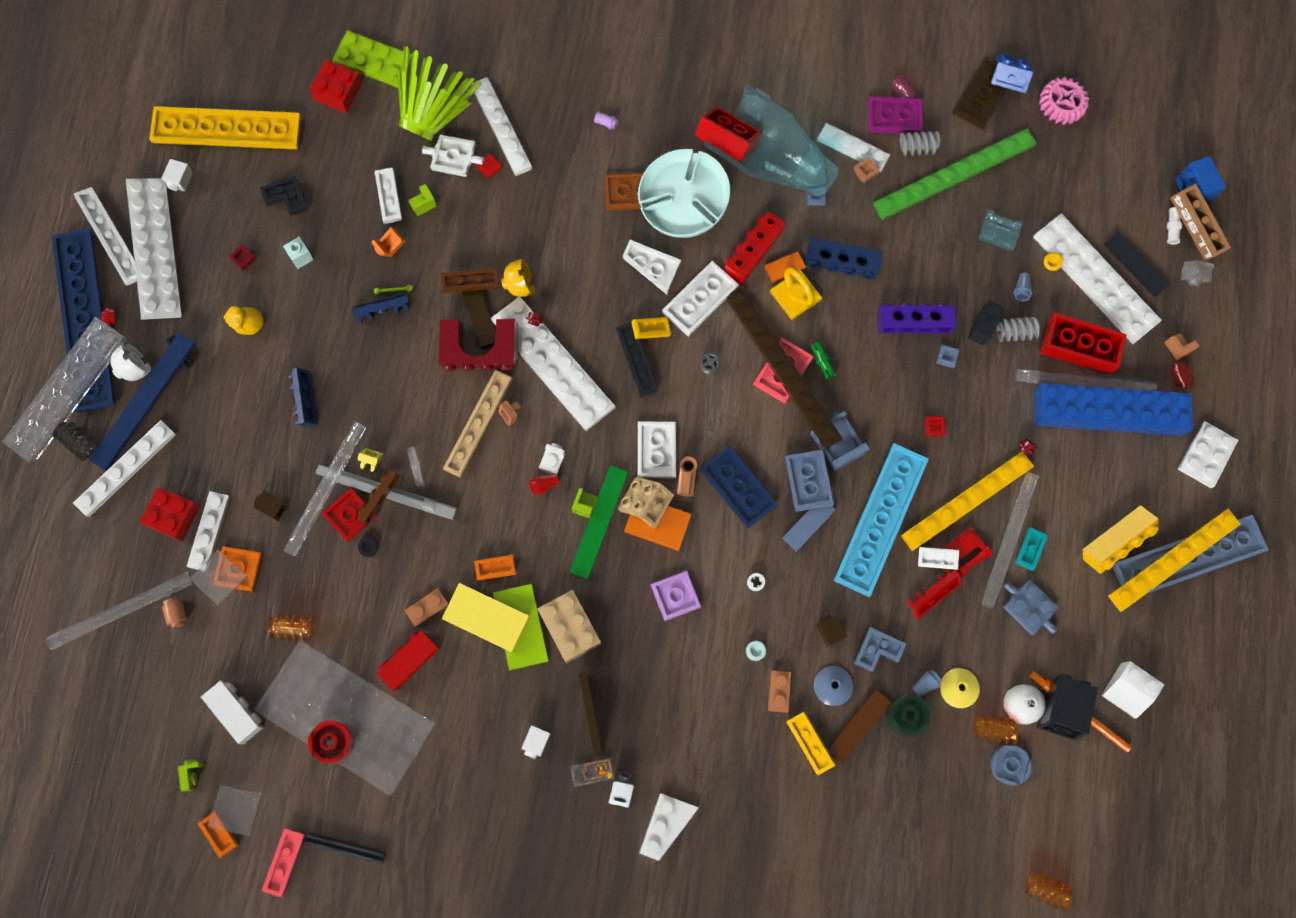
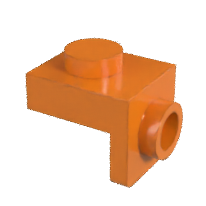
[371,228,406,257]

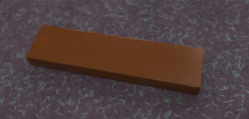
[827,689,891,765]

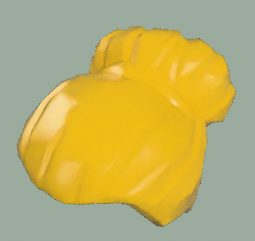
[224,306,264,335]

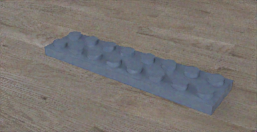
[1113,515,1269,593]

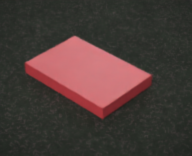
[753,338,814,403]

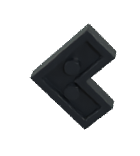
[260,176,308,216]

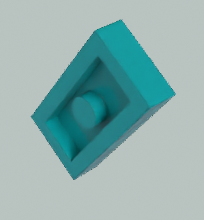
[1014,527,1048,571]

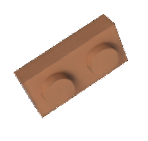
[404,588,449,627]
[768,670,791,713]

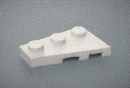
[639,793,698,861]

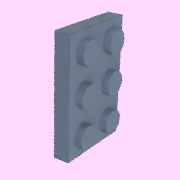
[785,450,834,512]

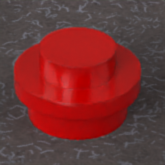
[102,307,115,326]

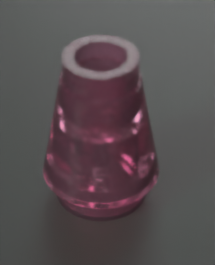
[890,75,916,98]

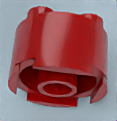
[308,721,354,763]

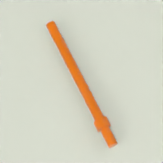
[1029,671,1132,752]

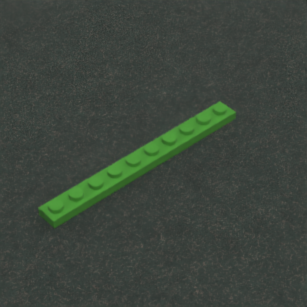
[873,128,1036,220]

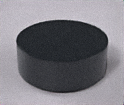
[358,537,379,558]

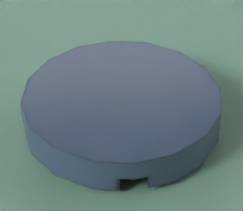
[991,745,1032,786]

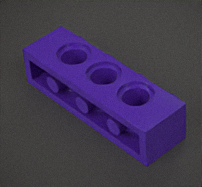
[877,303,956,333]

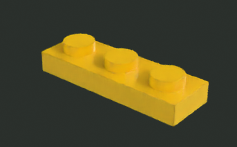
[787,711,836,775]

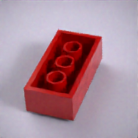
[1039,312,1127,375]

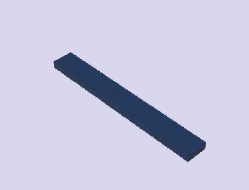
[89,333,196,471]

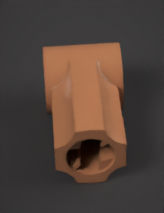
[677,457,697,497]

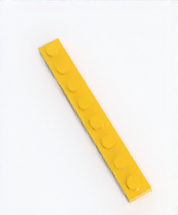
[901,451,1034,551]
[1108,509,1241,612]

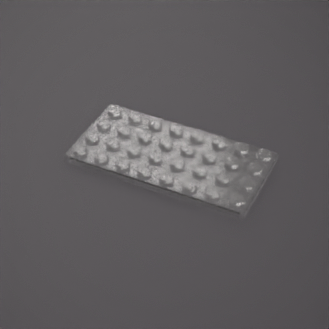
[254,641,436,796]

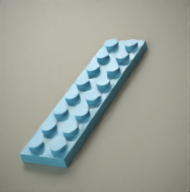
[833,443,929,597]

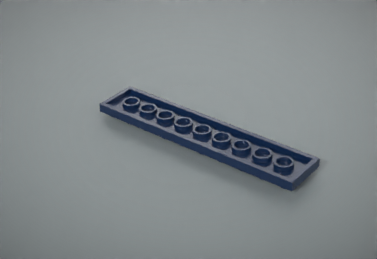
[52,229,116,413]

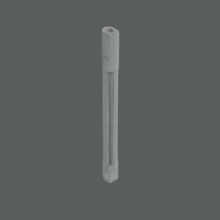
[316,465,458,520]

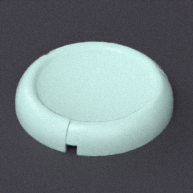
[638,149,730,238]

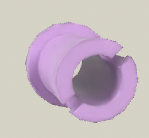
[594,111,618,130]

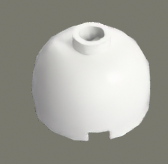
[110,343,151,381]
[1004,684,1046,725]

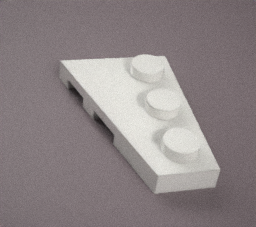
[623,240,681,294]

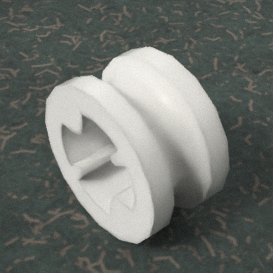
[747,573,765,591]

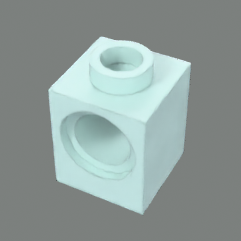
[283,237,313,269]

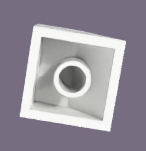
[1101,661,1164,719]

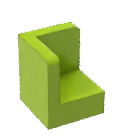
[409,184,437,217]
[572,488,598,519]

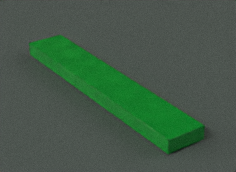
[569,465,628,580]

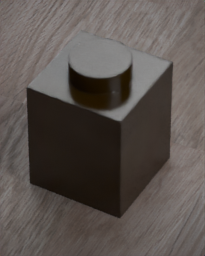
[253,491,288,522]
[817,615,848,647]

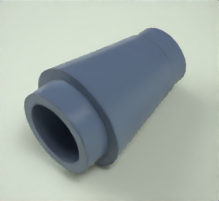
[1013,273,1032,301]
[912,669,942,697]

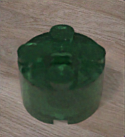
[885,695,931,737]

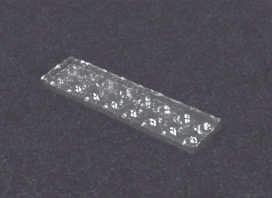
[2,317,127,464]

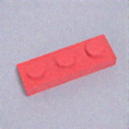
[262,828,306,897]

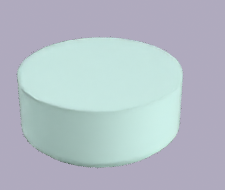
[746,641,766,661]

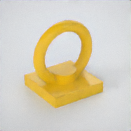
[770,267,822,320]

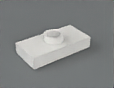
[918,547,959,570]

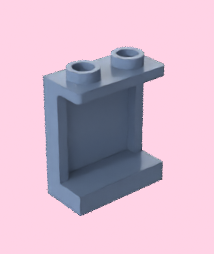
[810,411,869,471]

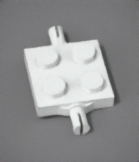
[422,135,484,177]

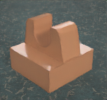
[853,157,879,183]
[498,400,522,426]

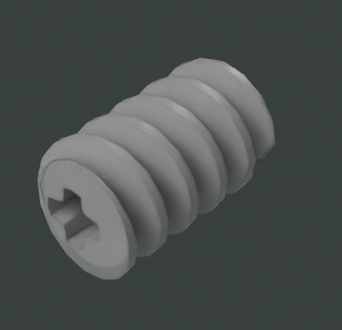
[900,131,940,156]
[997,317,1040,342]

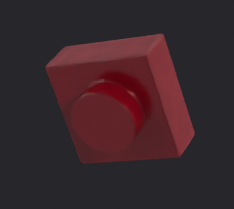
[228,244,256,271]

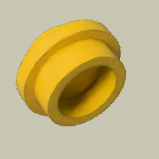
[1044,252,1063,271]

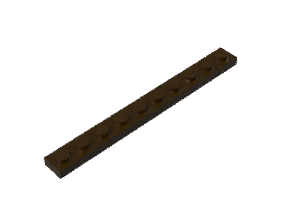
[726,289,843,450]

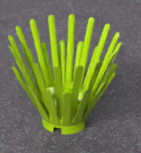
[397,45,482,141]

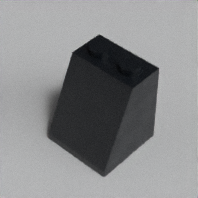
[1036,674,1098,741]

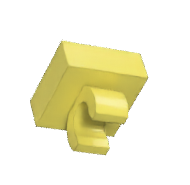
[358,448,384,472]

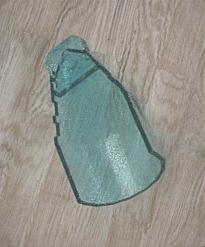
[704,84,838,198]

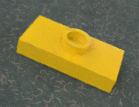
[631,317,671,339]

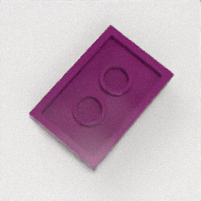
[868,97,923,134]

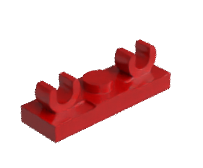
[907,569,962,620]

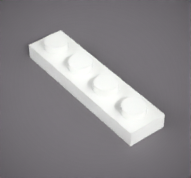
[817,123,890,172]
[187,491,231,572]

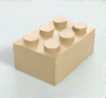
[538,590,601,664]

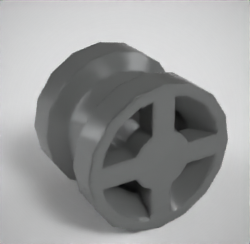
[700,353,720,375]

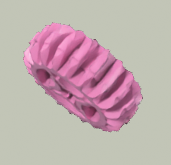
[1039,77,1089,125]

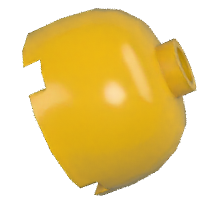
[501,259,535,297]

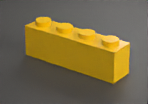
[1083,505,1159,574]

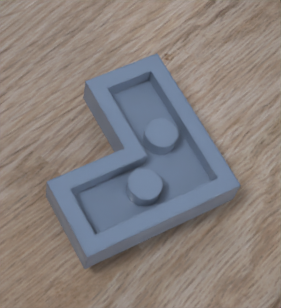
[854,627,906,672]

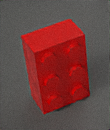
[695,106,763,162]

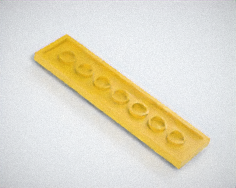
[149,106,301,149]

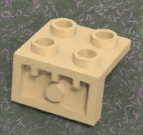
[618,477,674,528]

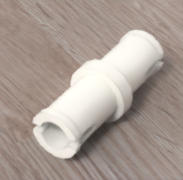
[1167,207,1182,245]

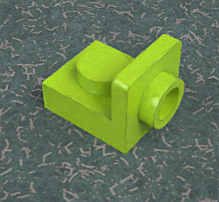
[178,759,204,792]

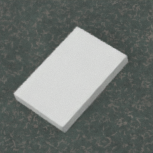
[638,421,676,479]

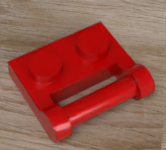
[942,527,993,577]

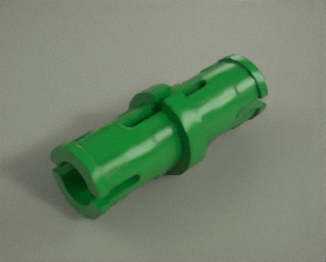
[811,341,837,380]

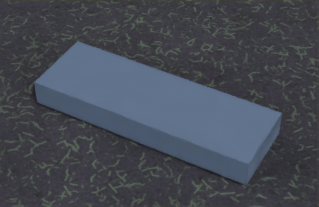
[782,506,836,552]

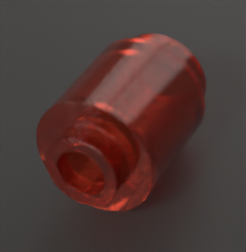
[1170,361,1195,391]

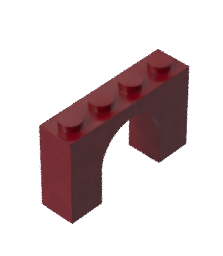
[439,319,518,371]

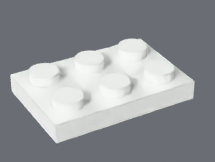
[1178,421,1238,488]

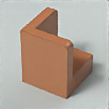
[1164,333,1200,361]

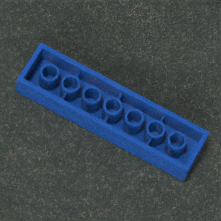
[1034,383,1193,436]

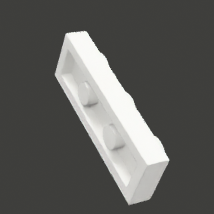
[375,168,402,224]

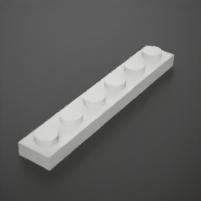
[471,77,532,176]
[74,187,137,286]
[73,420,176,517]

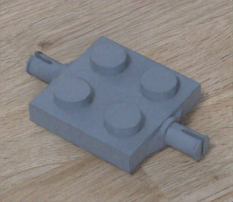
[1003,580,1059,635]

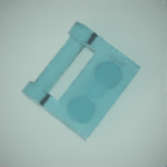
[978,210,1023,252]

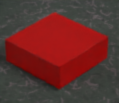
[476,153,502,179]
[924,416,946,437]

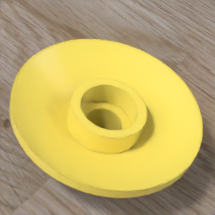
[940,668,980,708]

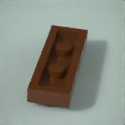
[441,268,499,293]
[357,469,400,526]

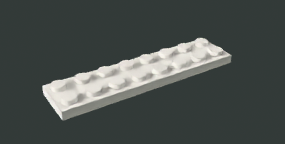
[126,178,181,320]
[1033,213,1162,344]
[491,297,615,431]

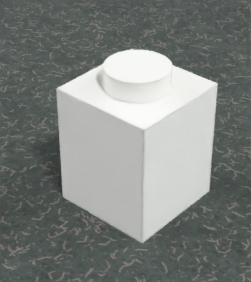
[162,159,193,191]
[521,726,551,759]

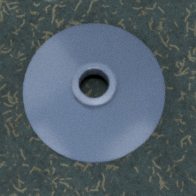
[814,666,853,706]

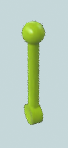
[374,285,413,295]

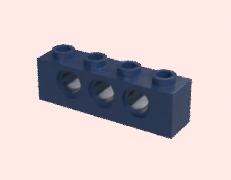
[804,237,883,279]

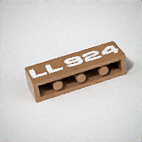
[1170,184,1231,261]

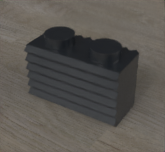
[968,300,1005,346]

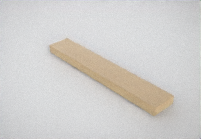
[443,369,513,478]

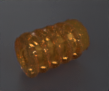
[268,614,314,641]
[973,716,1018,745]
[1024,872,1073,912]

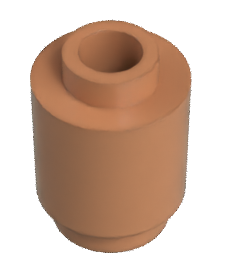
[162,597,187,629]

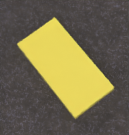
[442,583,530,653]

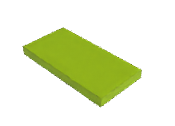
[493,584,549,671]

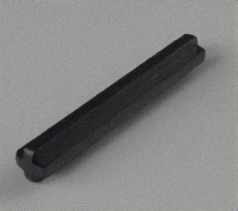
[305,833,386,864]

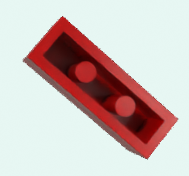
[376,631,440,692]

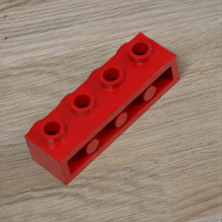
[724,211,786,285]

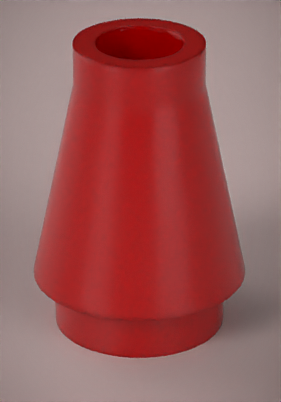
[529,473,559,495]

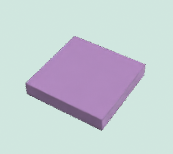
[651,571,701,621]

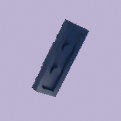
[351,293,409,324]
[288,368,318,426]

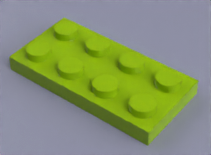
[332,30,412,87]

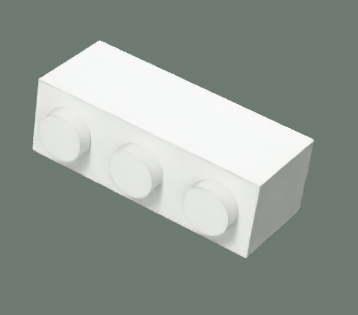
[201,681,263,744]

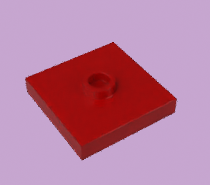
[321,488,378,542]

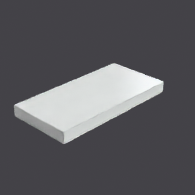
[662,261,739,337]

